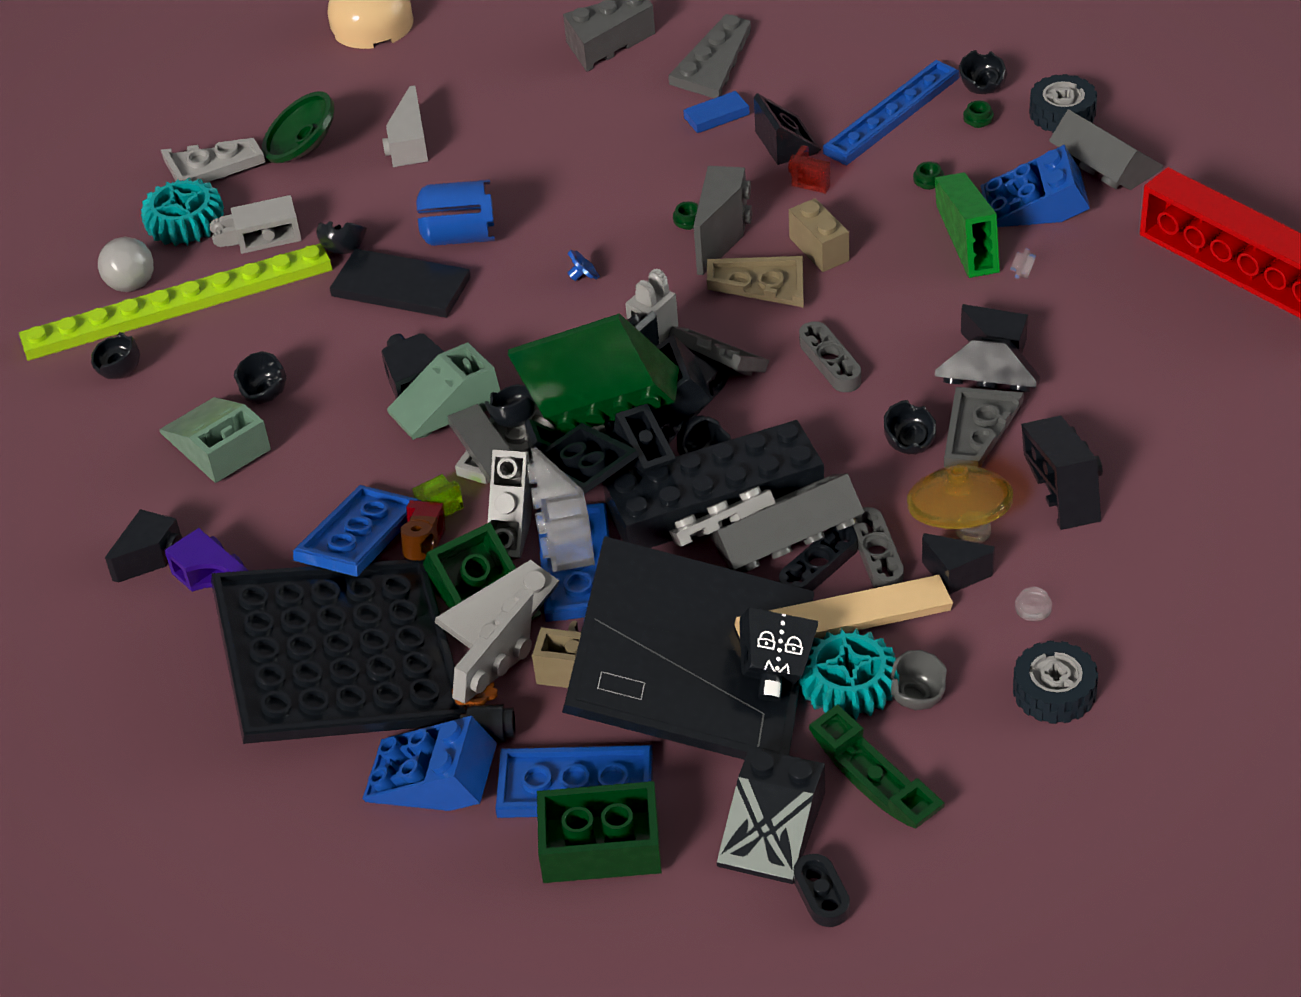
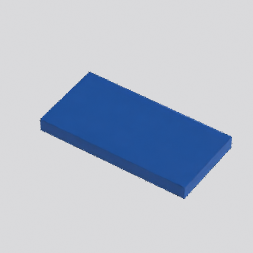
[293,485,421,577]
[537,503,609,622]
[496,745,653,818]

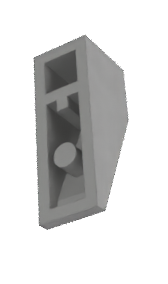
[382,85,428,167]

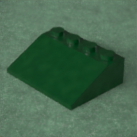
[508,313,679,434]

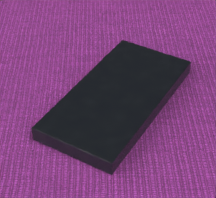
[330,249,471,318]

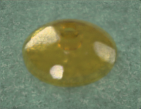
[907,465,1013,529]

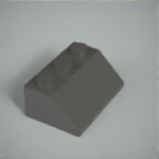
[1049,109,1163,190]

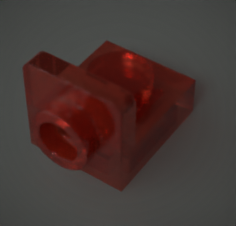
[788,145,830,194]

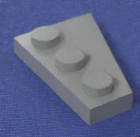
[435,560,559,648]

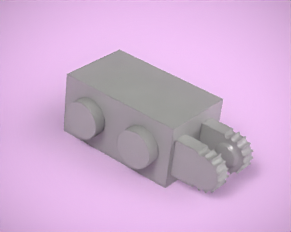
[210,195,302,254]
[625,268,678,344]

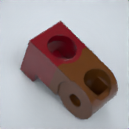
[401,500,446,561]

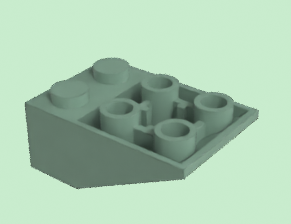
[387,342,500,440]
[159,397,271,483]

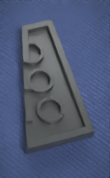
[668,14,751,98]

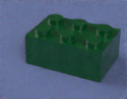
[537,781,662,883]

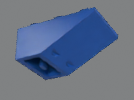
[980,145,1090,227]
[362,716,497,811]

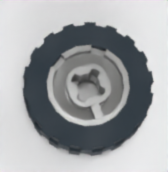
[1029,74,1097,133]
[1013,641,1098,724]

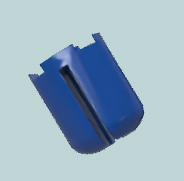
[416,179,495,246]

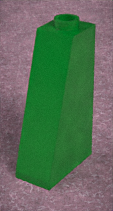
[934,172,1000,278]

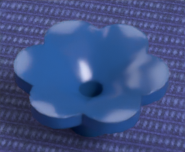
[567,250,600,281]

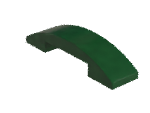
[809,704,945,829]

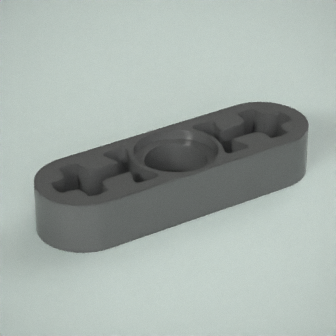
[799,321,861,392]
[852,507,904,588]

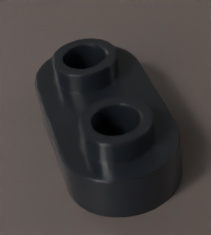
[794,854,850,927]

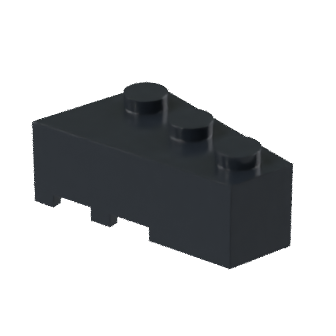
[1021,415,1103,530]

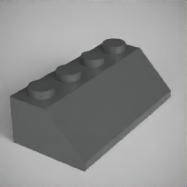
[709,473,864,573]

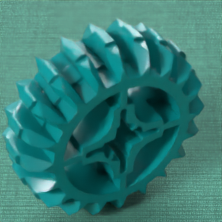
[141,177,224,246]
[798,628,899,720]

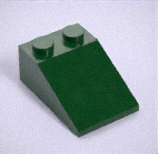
[423,522,541,620]

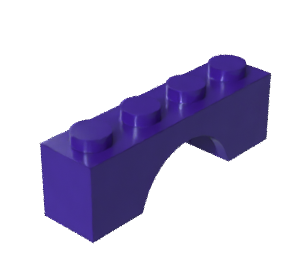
[165,528,249,592]

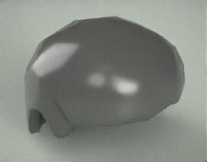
[889,650,947,710]

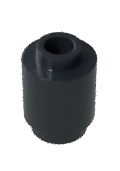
[460,704,516,742]

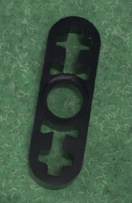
[779,526,858,591]

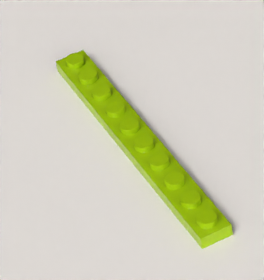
[18,243,332,361]

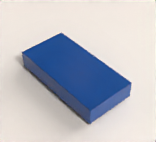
[683,91,750,133]

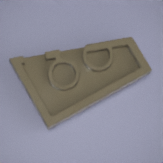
[707,256,804,308]

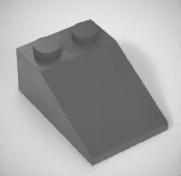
[694,166,752,275]

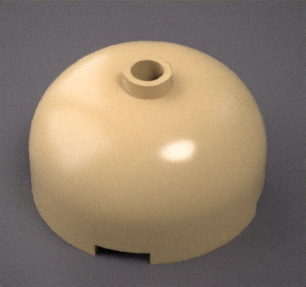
[328,0,413,49]

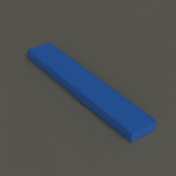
[823,60,959,166]

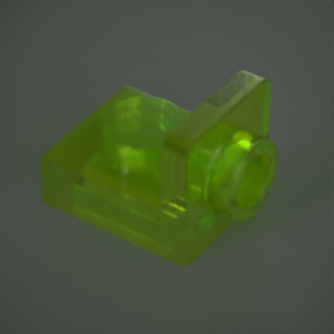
[412,474,464,516]

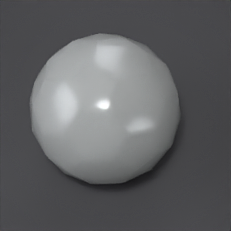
[98,236,154,292]

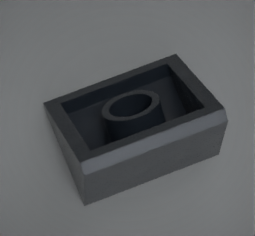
[754,93,821,165]

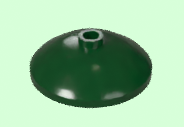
[262,91,334,163]

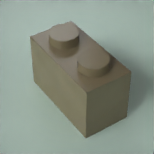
[788,198,849,272]

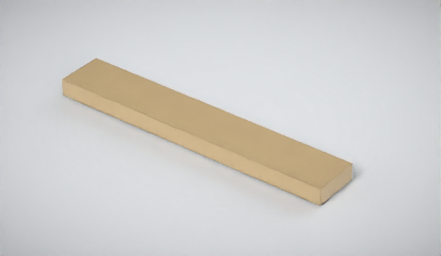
[734,575,953,639]

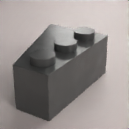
[563,0,655,72]

